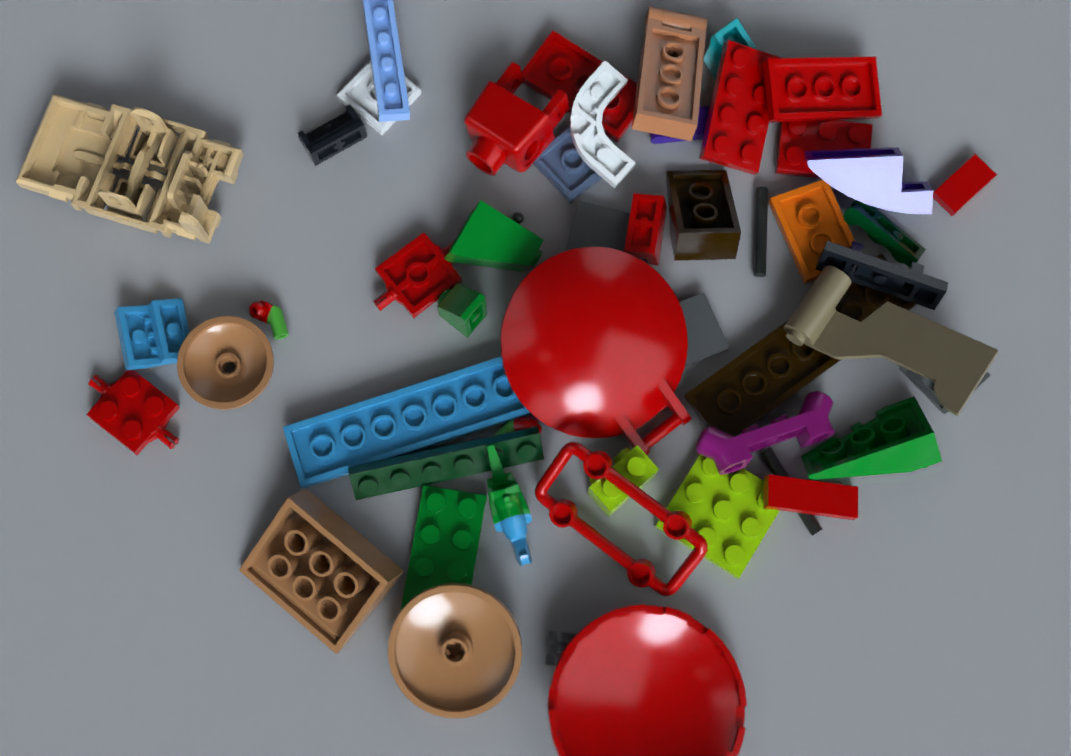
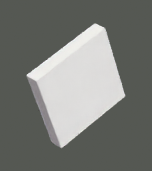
[336,61,422,135]

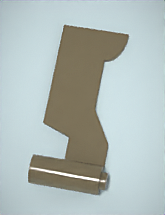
[784,266,999,417]

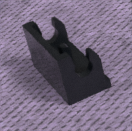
[297,104,367,166]

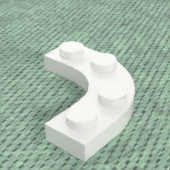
[570,61,636,188]

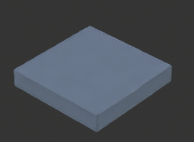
[533,126,602,204]

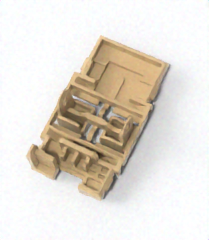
[15,94,244,244]

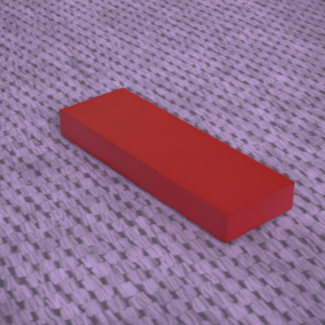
[763,474,858,520]

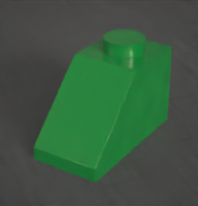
[437,283,487,338]

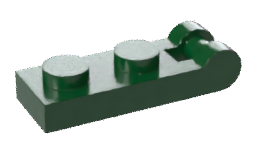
[843,200,926,268]

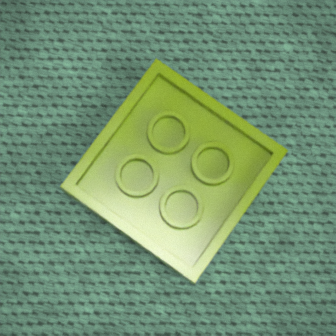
[655,455,780,579]

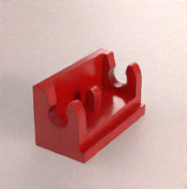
[624,193,667,266]

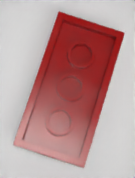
[521,30,637,143]
[699,40,782,175]
[762,57,882,122]

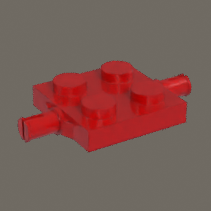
[373,232,463,319]
[86,370,180,456]

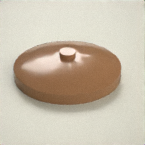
[388,583,522,718]

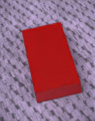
[933,154,997,217]

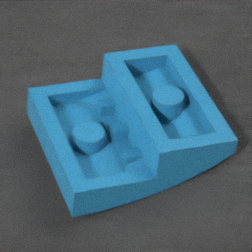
[114,299,190,370]

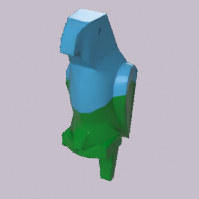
[487,444,532,566]

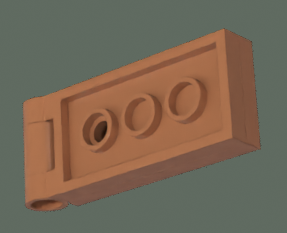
[631,6,707,141]

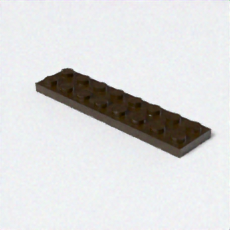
[684,253,917,436]

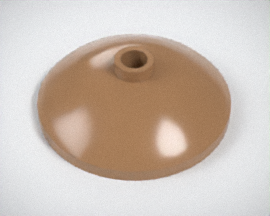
[177,316,274,410]

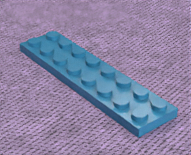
[283,356,531,489]

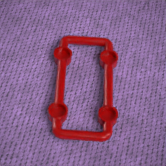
[535,442,708,596]

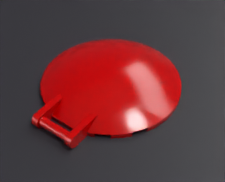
[500,247,692,455]
[548,604,747,756]

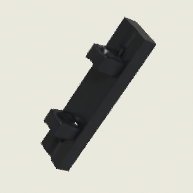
[815,241,948,311]

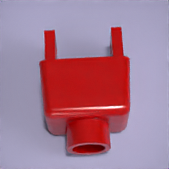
[464,62,570,176]

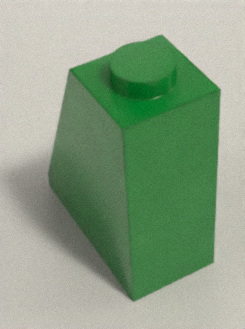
[444,200,544,272]

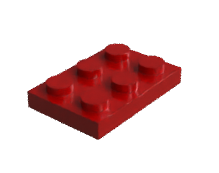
[776,120,873,179]

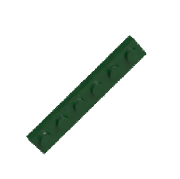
[348,426,544,500]

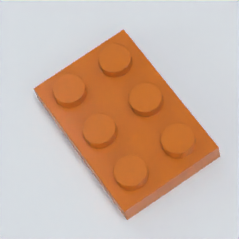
[768,179,855,284]

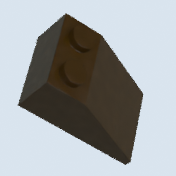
[666,170,741,261]

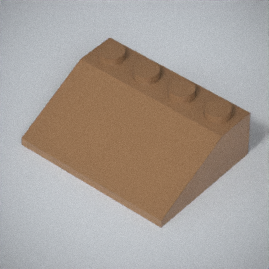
[239,489,404,654]

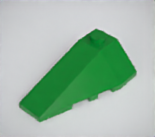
[801,396,942,480]

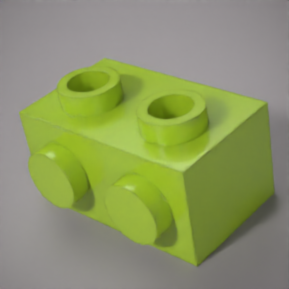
[587,445,659,517]

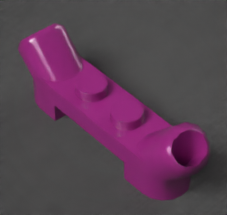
[695,391,835,475]

